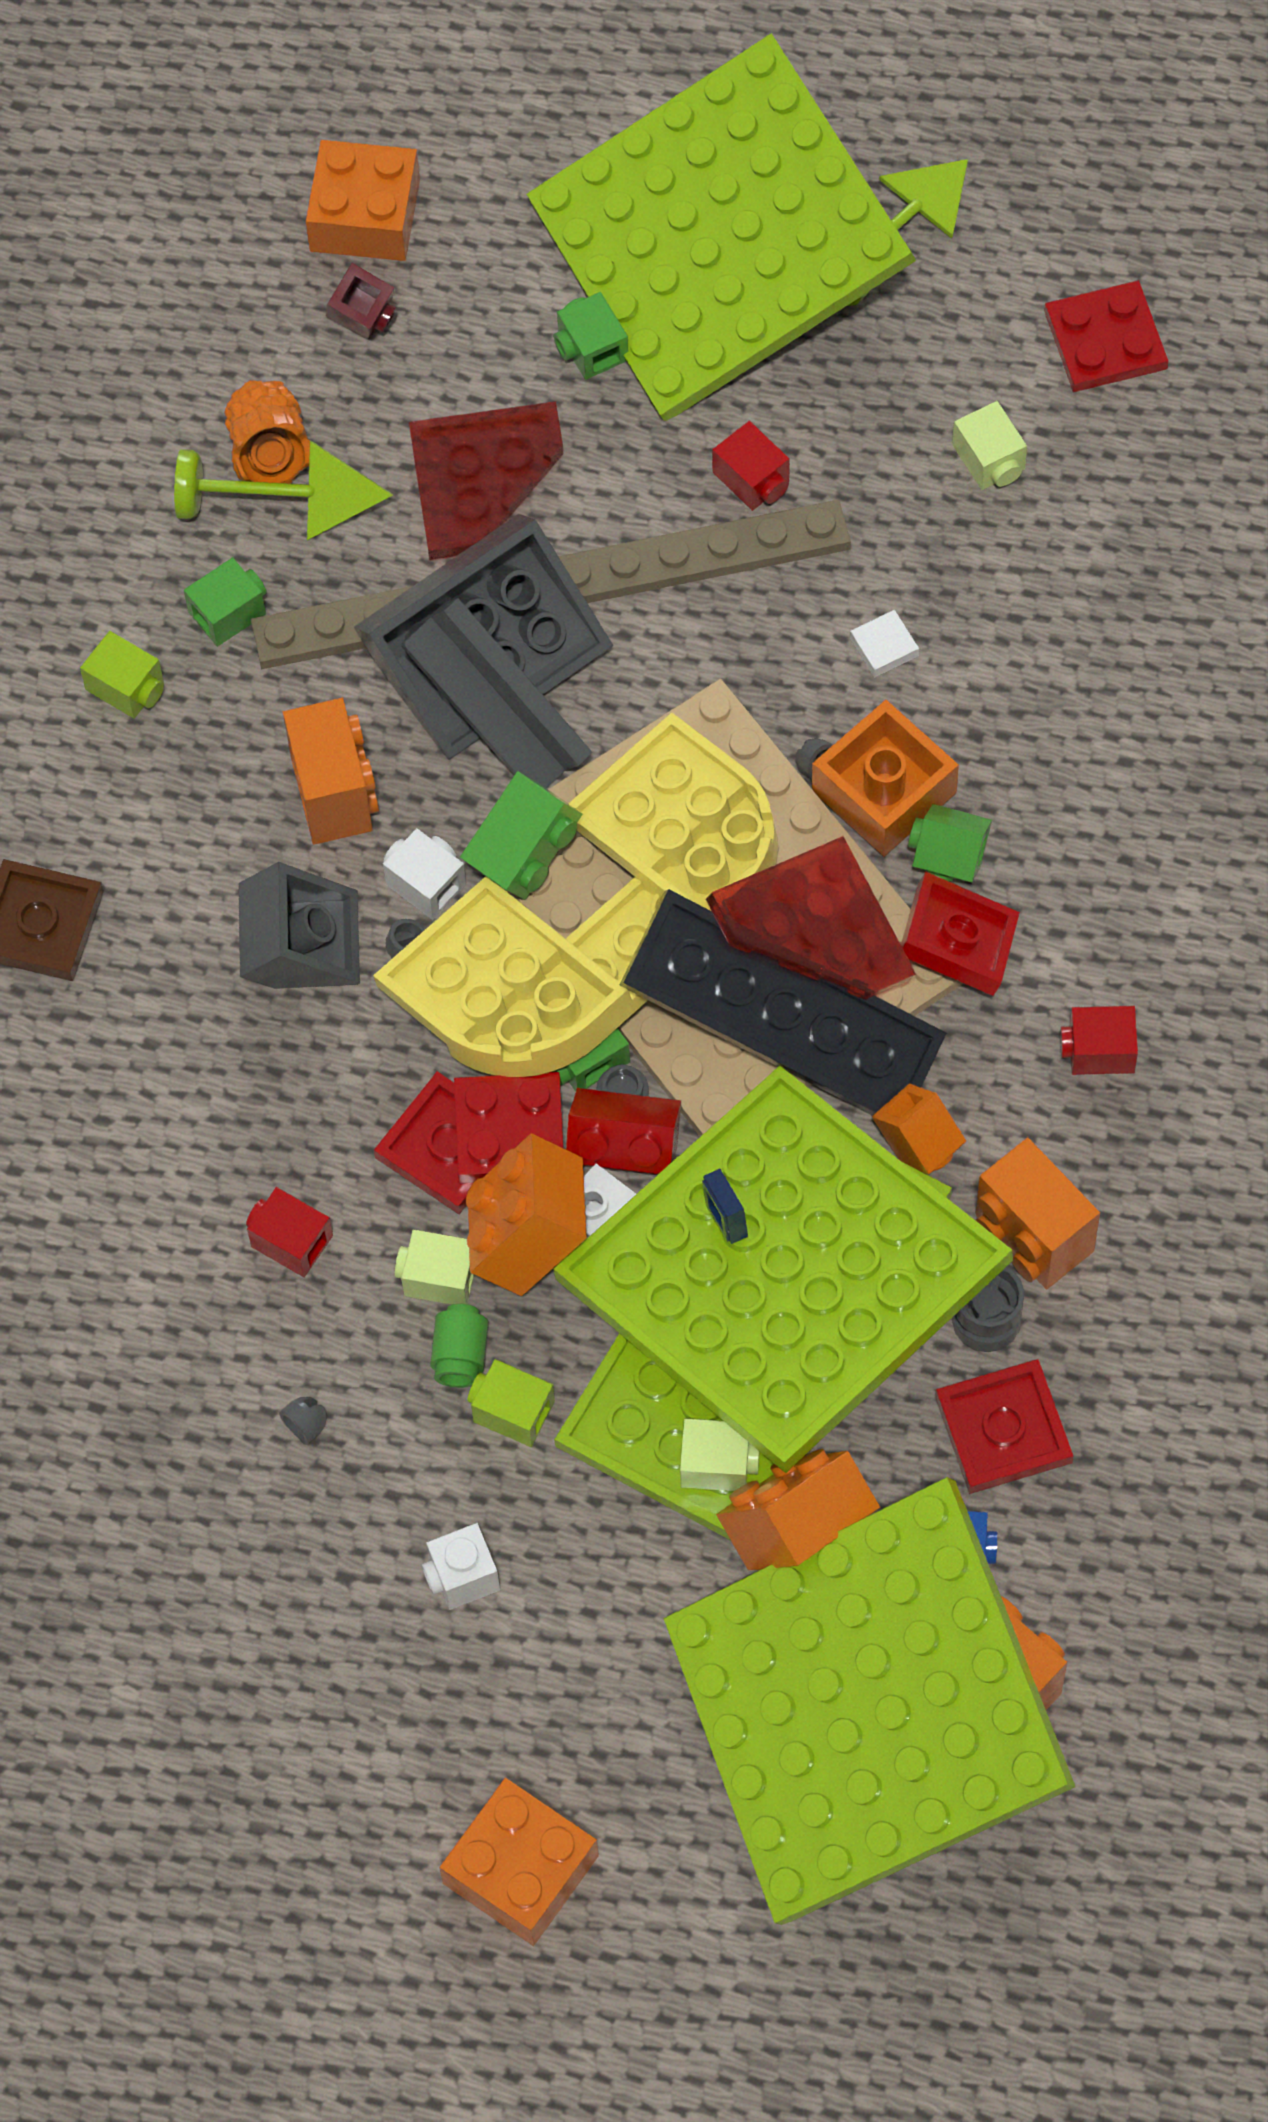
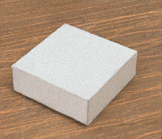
[850,610,919,678]

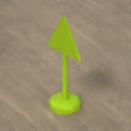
[847,159,968,306]
[174,440,393,540]

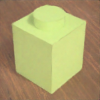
[952,401,1027,490]
[395,1229,474,1305]
[680,1418,760,1491]

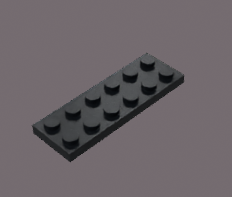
[619,889,947,1115]

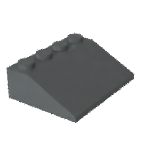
[354,514,614,760]

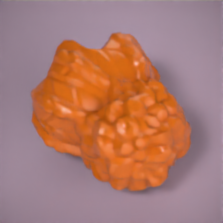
[225,380,310,484]

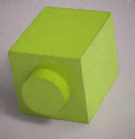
[80,630,164,719]
[467,1359,555,1448]

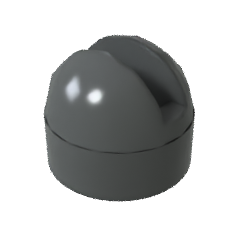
[795,738,833,780]
[385,919,426,959]
[279,1397,327,1445]

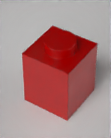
[712,420,790,511]
[1060,1006,1138,1075]
[246,1187,333,1278]

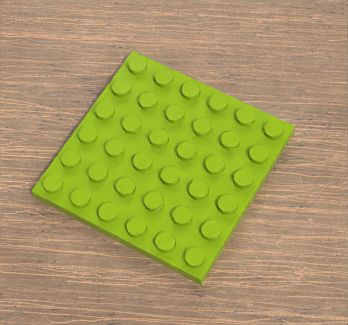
[526,33,916,421]
[553,1066,1013,1473]
[663,1477,1076,1925]

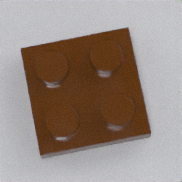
[0,859,104,981]

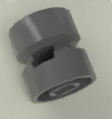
[952,1267,1025,1352]

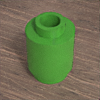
[430,1304,489,1388]

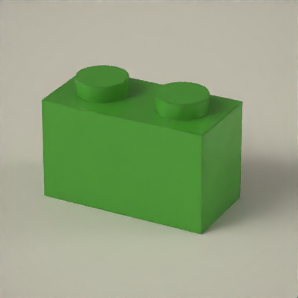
[460,771,583,900]

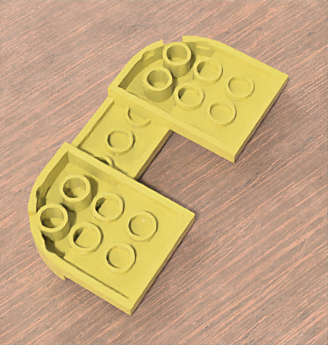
[373,713,778,1077]

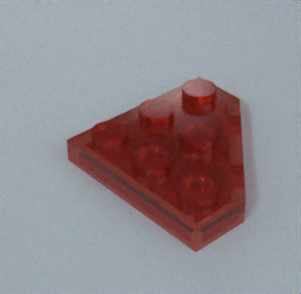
[409,401,564,560]
[705,836,916,1000]

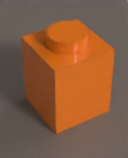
[872,1083,967,1175]

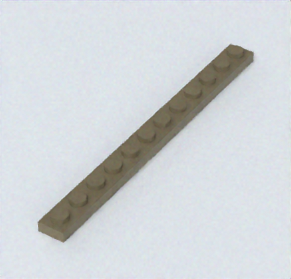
[251,499,851,670]

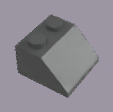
[239,862,360,989]

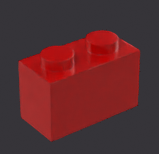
[566,1088,682,1174]

